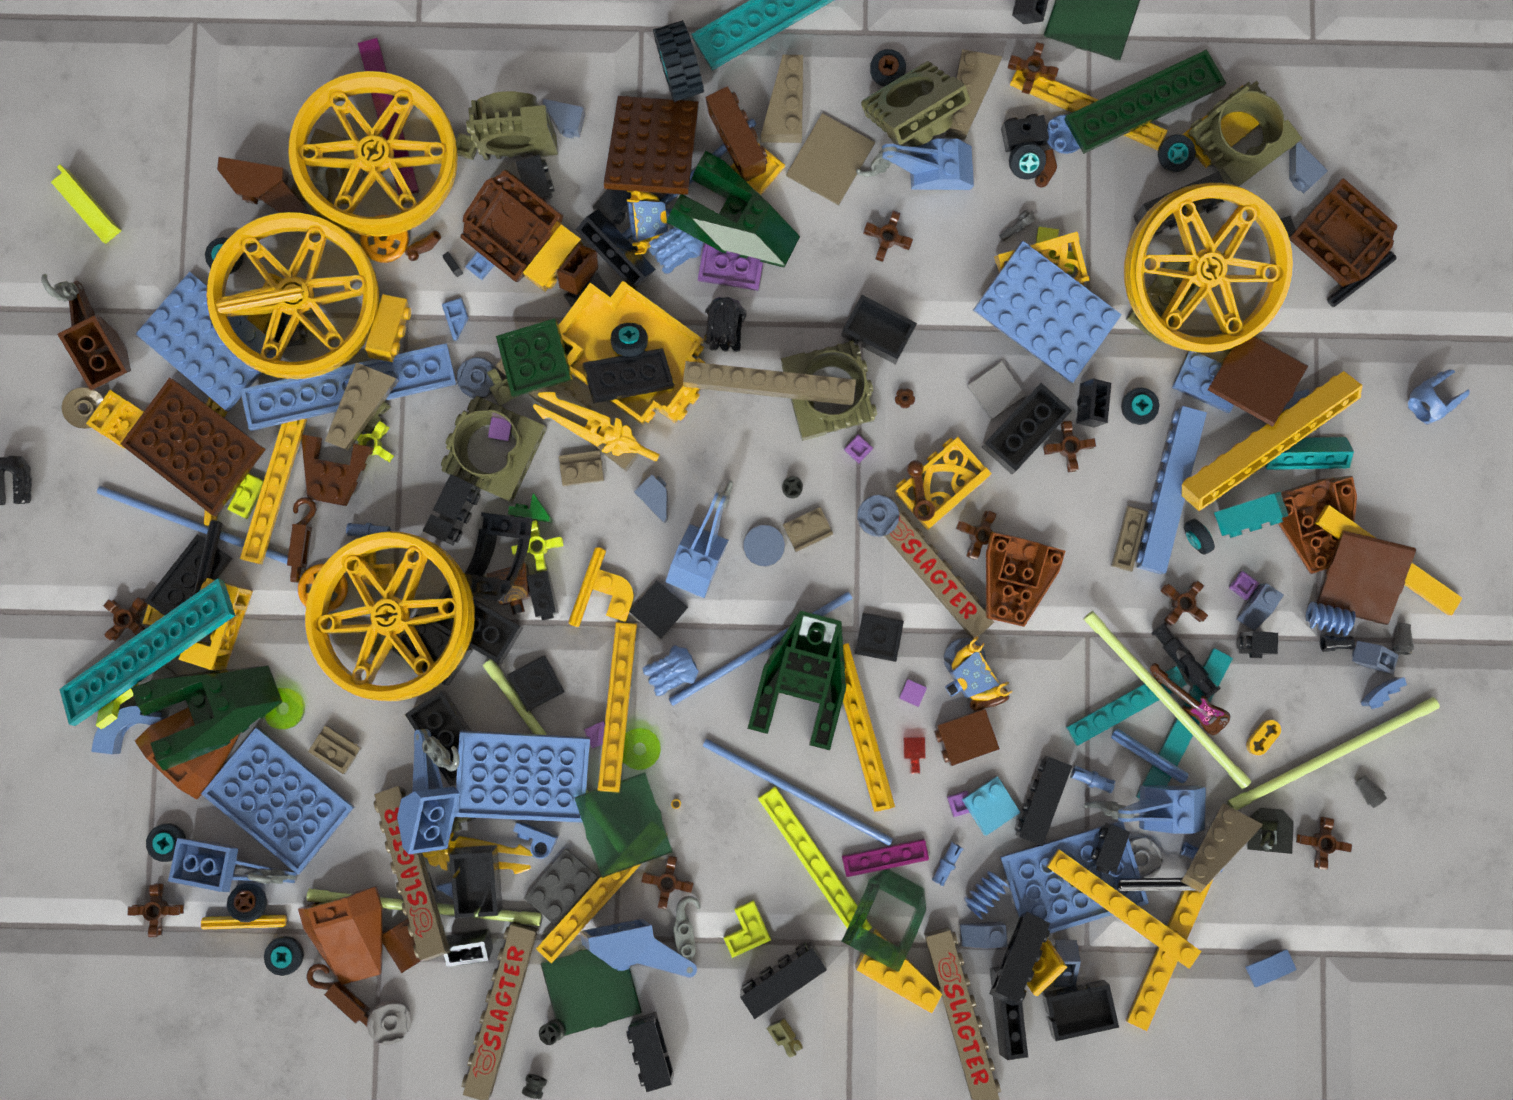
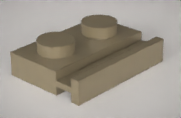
[559,450,604,487]
[783,507,833,552]
[308,725,362,774]

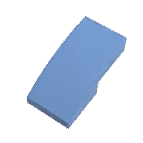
[1361,677,1407,709]
[1246,949,1297,987]

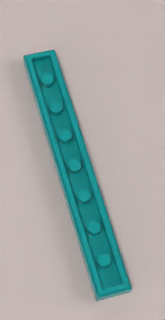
[1136,648,1233,799]

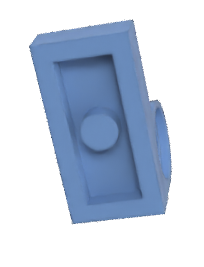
[513,821,558,859]

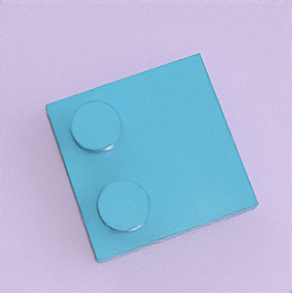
[962,776,1020,836]

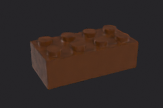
[705,86,768,182]

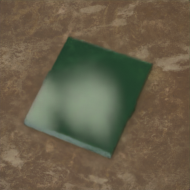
[1044,0,1140,60]
[574,772,673,878]
[540,949,642,1036]

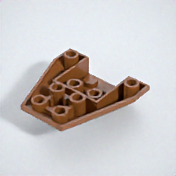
[1278,476,1357,574]
[986,532,1066,627]
[134,707,240,800]
[298,886,383,985]

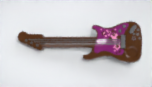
[1150,663,1231,735]

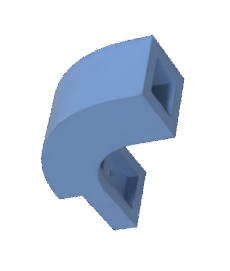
[91,706,167,755]

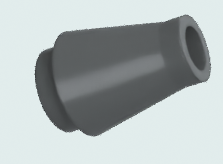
[1392,623,1414,655]
[1355,775,1387,808]

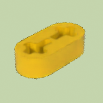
[1246,720,1281,755]

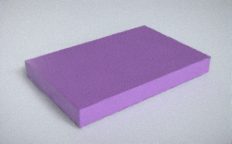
[698,243,763,291]

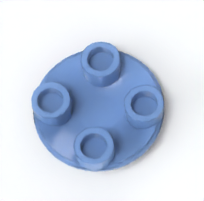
[1047,115,1080,154]

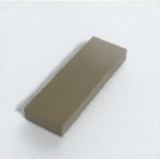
[1111,506,1148,572]

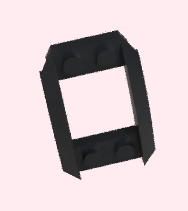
[464,512,532,601]

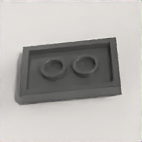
[524,848,598,926]

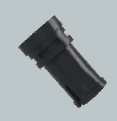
[1320,635,1355,652]

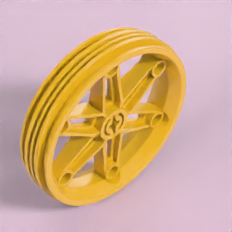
[288,71,458,236]
[1124,183,1293,352]
[207,212,379,379]
[305,531,475,701]

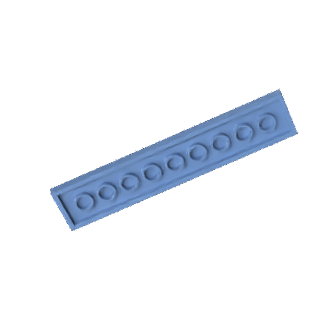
[240,343,457,431]

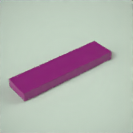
[842,839,929,877]

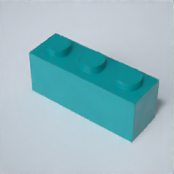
[1214,492,1289,538]

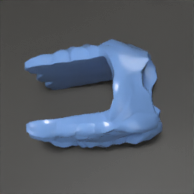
[649,226,703,274]
[1408,369,1470,425]
[642,645,699,696]

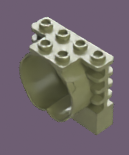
[861,61,971,147]
[1188,81,1303,186]
[466,91,558,160]
[781,340,877,441]
[441,396,547,503]

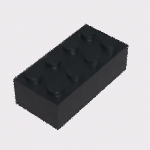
[1133,171,1225,238]
[982,383,1072,475]
[430,584,523,664]
[405,691,471,786]
[740,941,827,1020]

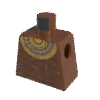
[486,563,531,615]

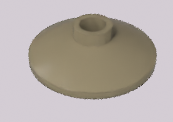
[61,387,104,429]

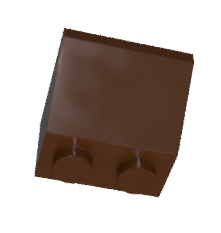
[382,918,421,973]

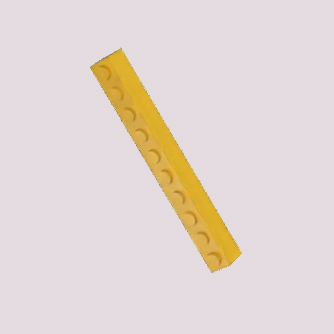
[1182,371,1362,511]

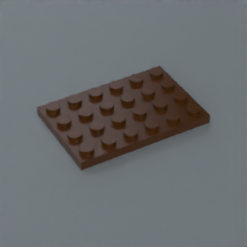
[604,96,699,195]
[120,377,266,517]

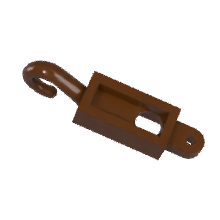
[287,497,317,583]
[306,964,370,1027]

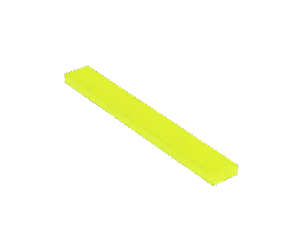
[758,786,872,940]

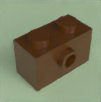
[557,244,598,295]

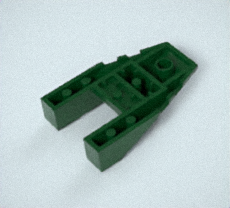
[667,150,800,268]
[747,610,846,751]
[131,665,283,771]

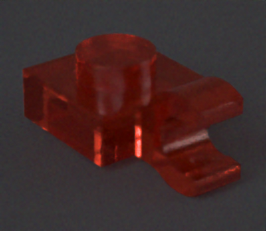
[903,737,926,774]

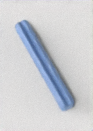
[1111,729,1189,783]

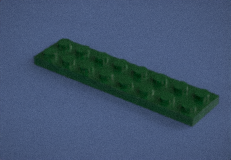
[1064,49,1227,154]

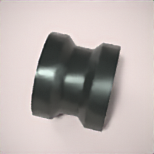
[782,476,803,499]
[539,1019,566,1045]
[521,1074,547,1099]

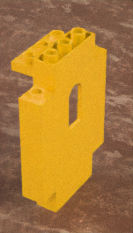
[559,281,705,425]

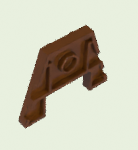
[301,434,374,506]

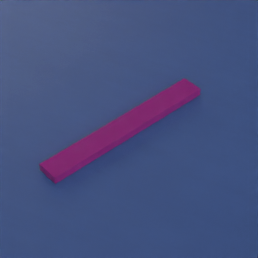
[358,38,420,195]

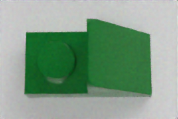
[508,493,552,523]

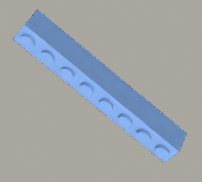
[1136,406,1207,574]

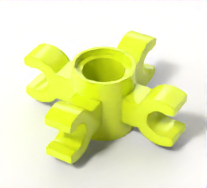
[357,421,394,463]
[511,521,564,572]

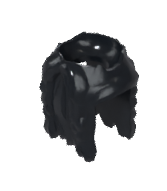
[704,297,747,352]
[0,456,32,505]

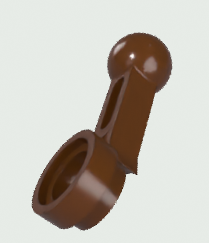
[907,460,935,521]

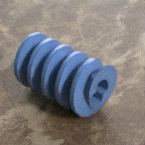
[1305,602,1356,636]
[964,871,1010,920]

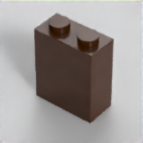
[934,709,1000,766]

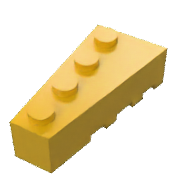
[855,928,942,1013]

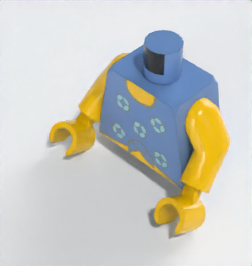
[627,191,672,255]
[945,636,1012,700]

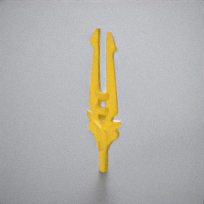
[533,392,660,462]
[422,832,533,874]

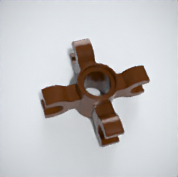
[1007,42,1059,94]
[863,211,913,262]
[1043,421,1096,473]
[956,510,997,560]
[1160,581,1208,626]
[103,597,148,641]
[1296,817,1352,870]
[641,856,694,910]
[127,883,184,937]

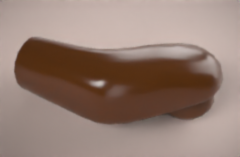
[1035,149,1057,188]
[405,230,441,261]
[970,688,1010,711]

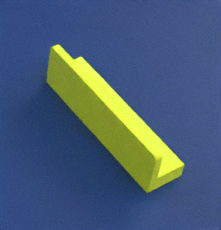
[51,164,121,244]

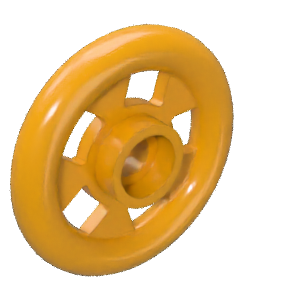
[360,215,409,263]
[298,564,348,613]

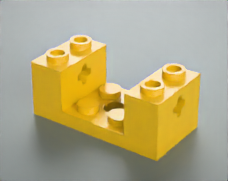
[179,578,253,670]

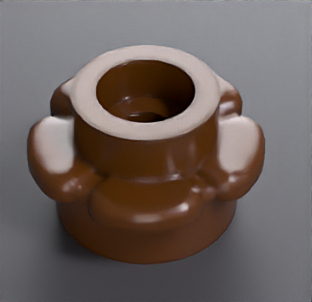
[895,388,915,409]

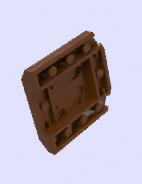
[460,170,564,282]
[1289,178,1398,287]

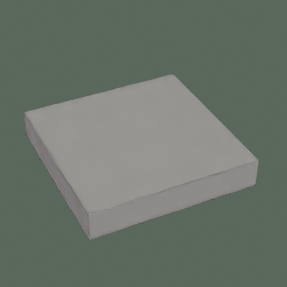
[968,362,1026,420]

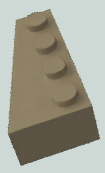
[945,49,1002,140]
[761,54,803,143]
[325,362,399,450]
[1181,803,1263,893]

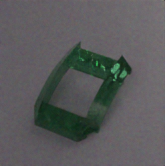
[841,869,926,972]

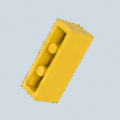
[523,224,583,292]
[365,294,412,362]

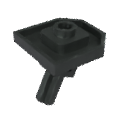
[1247,808,1294,854]

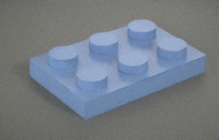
[1172,351,1234,413]

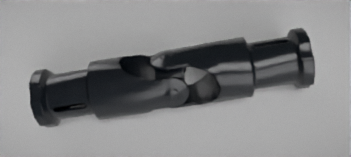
[1151,622,1221,699]

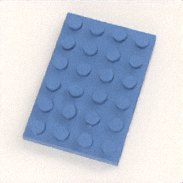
[973,241,1122,383]
[136,271,276,412]
[201,727,355,875]
[455,730,590,823]
[1000,821,1149,934]

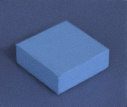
[465,252,495,280]

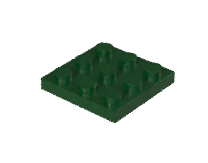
[496,318,573,397]

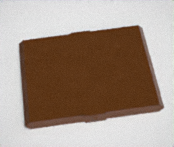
[1207,336,1308,427]
[1316,530,1416,625]

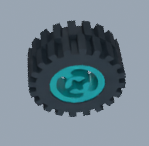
[653,20,704,102]

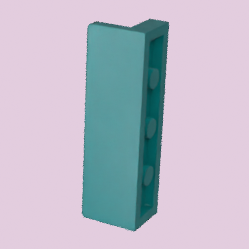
[1265,437,1354,470]

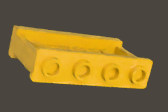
[994,232,1090,286]
[895,437,992,530]

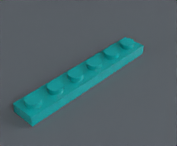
[1066,666,1187,746]

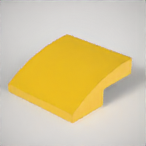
[86,390,144,449]

